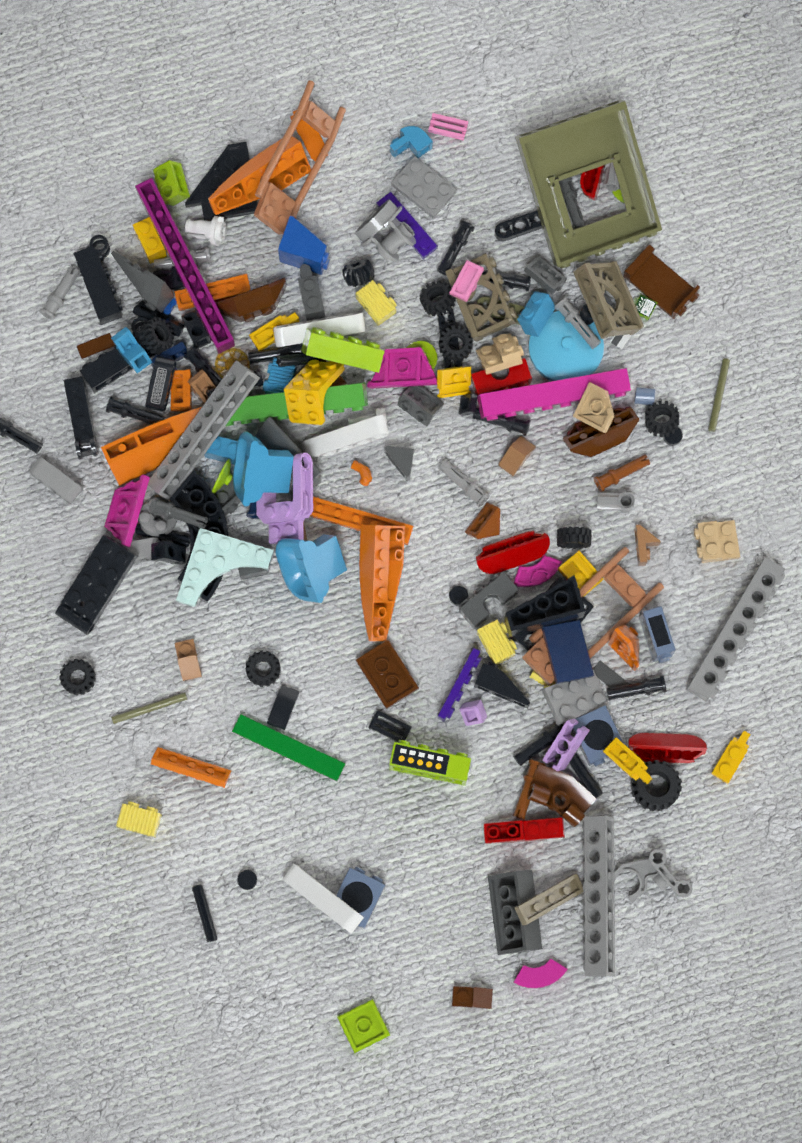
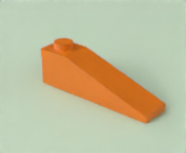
[608,625,639,671]

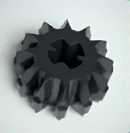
[342,259,375,287]

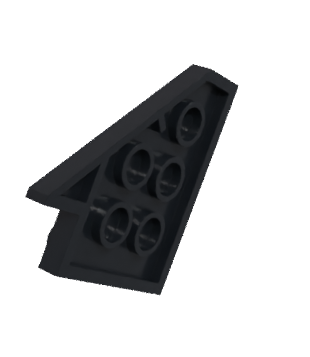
[185,142,258,221]

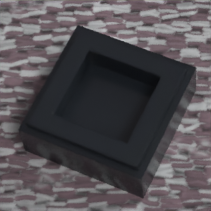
[459,393,478,416]

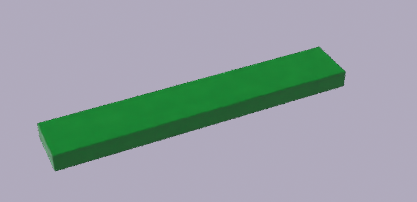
[232,714,346,782]

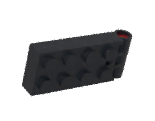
[55,535,138,635]

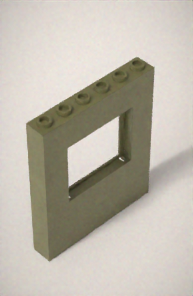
[515,99,662,268]

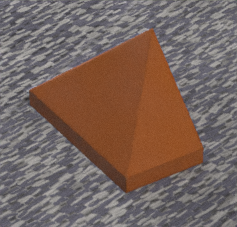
[465,503,500,539]

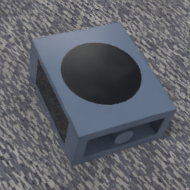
[639,606,676,664]
[572,706,624,767]
[336,867,385,929]

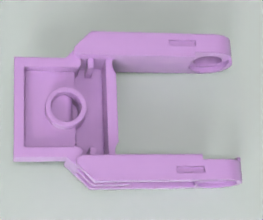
[256,453,313,544]

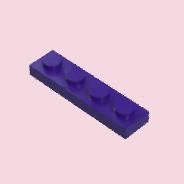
[376,192,438,259]
[438,648,482,722]

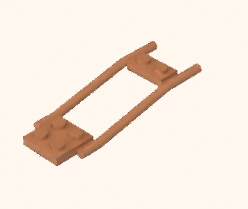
[254,80,346,235]
[522,547,664,686]

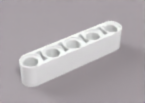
[273,312,366,347]
[301,415,389,462]
[282,864,364,934]

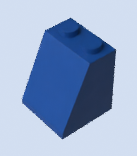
[278,216,330,275]

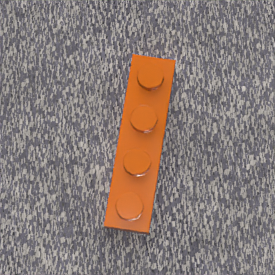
[174,274,251,311]
[151,747,231,788]

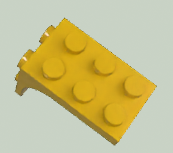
[284,360,345,425]

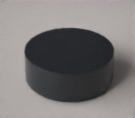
[663,427,683,446]
[449,586,468,606]
[237,870,257,890]

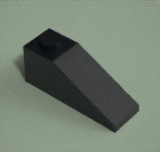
[474,662,530,709]

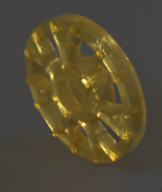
[215,348,250,379]

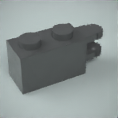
[298,264,325,321]

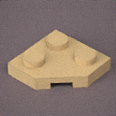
[573,382,614,433]

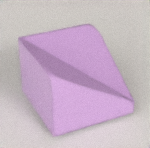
[460,700,487,726]

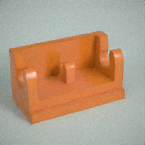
[171,369,192,412]

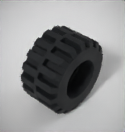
[631,760,682,811]

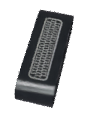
[145,356,176,412]

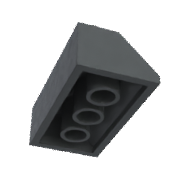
[254,417,322,489]
[488,870,543,955]

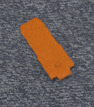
[290,110,328,162]

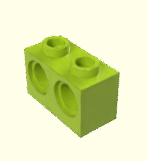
[153,160,190,206]

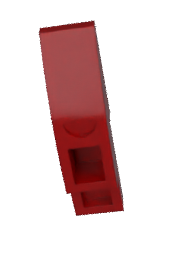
[484,817,565,844]

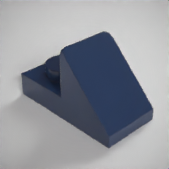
[151,342,187,370]

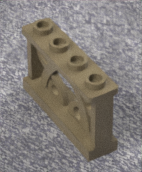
[445,253,517,342]
[573,261,644,339]

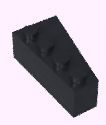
[504,575,586,637]

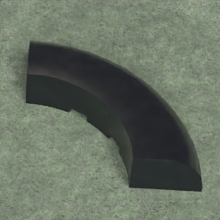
[169,471,229,603]

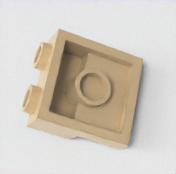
[476,333,524,375]
[694,520,740,563]

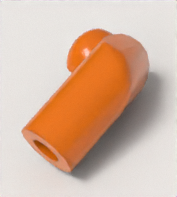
[351,460,372,486]

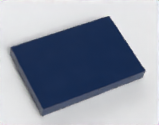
[542,620,594,684]

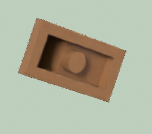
[187,370,216,404]
[634,525,661,566]
[174,639,202,681]

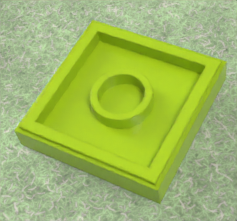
[337,999,390,1053]

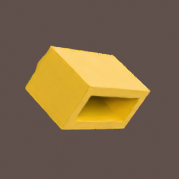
[133,217,167,264]

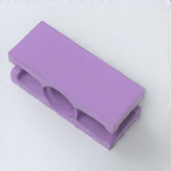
[542,719,589,771]

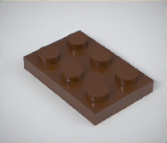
[355,640,419,709]

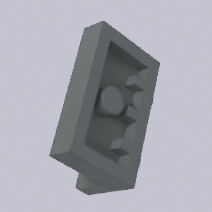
[524,255,567,294]
[397,386,444,426]
[214,477,241,516]

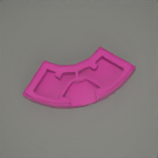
[514,555,562,587]
[513,959,568,988]

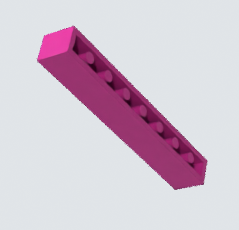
[477,368,631,421]

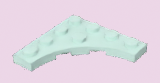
[176,528,274,607]

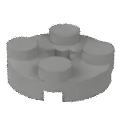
[139,498,177,536]

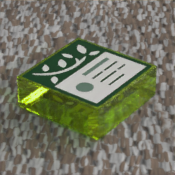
[635,295,657,320]

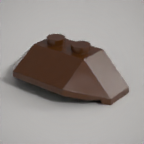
[215,277,287,323]
[562,407,639,457]

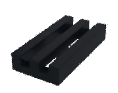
[369,710,412,742]

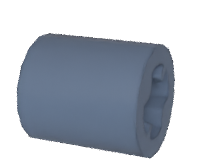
[634,387,655,406]

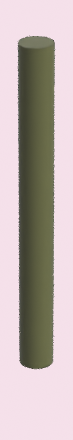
[708,358,730,432]
[111,692,187,724]

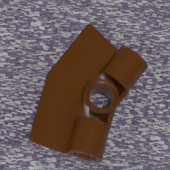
[527,764,596,827]

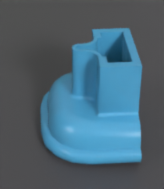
[233,431,294,506]
[275,534,347,603]

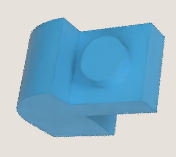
[390,126,433,158]
[111,327,152,374]

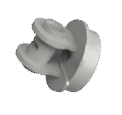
[354,199,416,262]

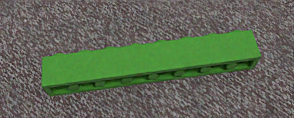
[225,382,368,426]

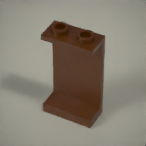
[623,244,700,319]

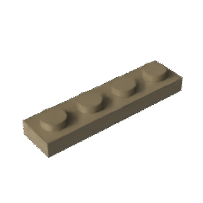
[514,873,584,926]

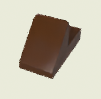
[452,986,493,1009]

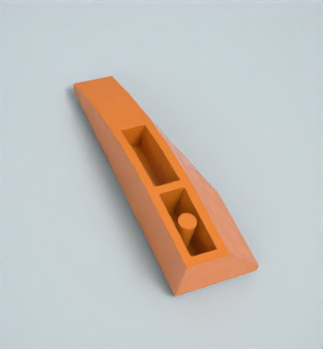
[208,136,311,215]
[101,406,203,486]
[359,525,405,641]

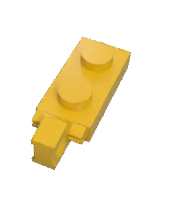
[249,312,300,351]
[711,731,751,784]
[603,737,652,784]

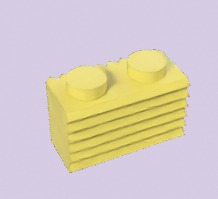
[355,280,397,326]
[477,619,517,665]
[116,801,162,838]

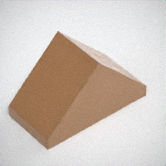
[498,436,536,476]

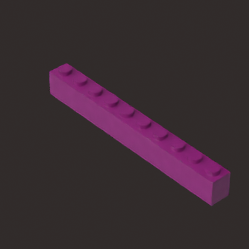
[135,178,235,354]

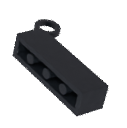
[73,235,123,325]
[80,317,156,394]
[63,376,99,460]

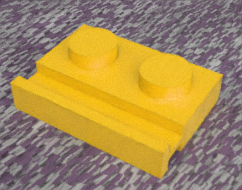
[437,366,471,398]
[558,551,604,597]

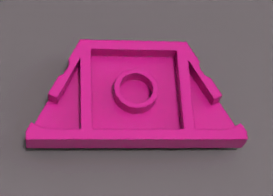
[367,347,437,389]
[104,475,150,547]

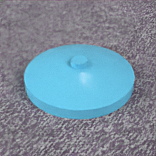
[528,310,604,381]

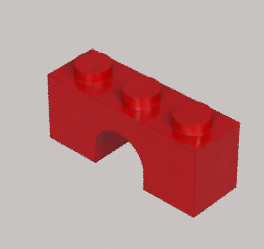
[471,358,532,395]

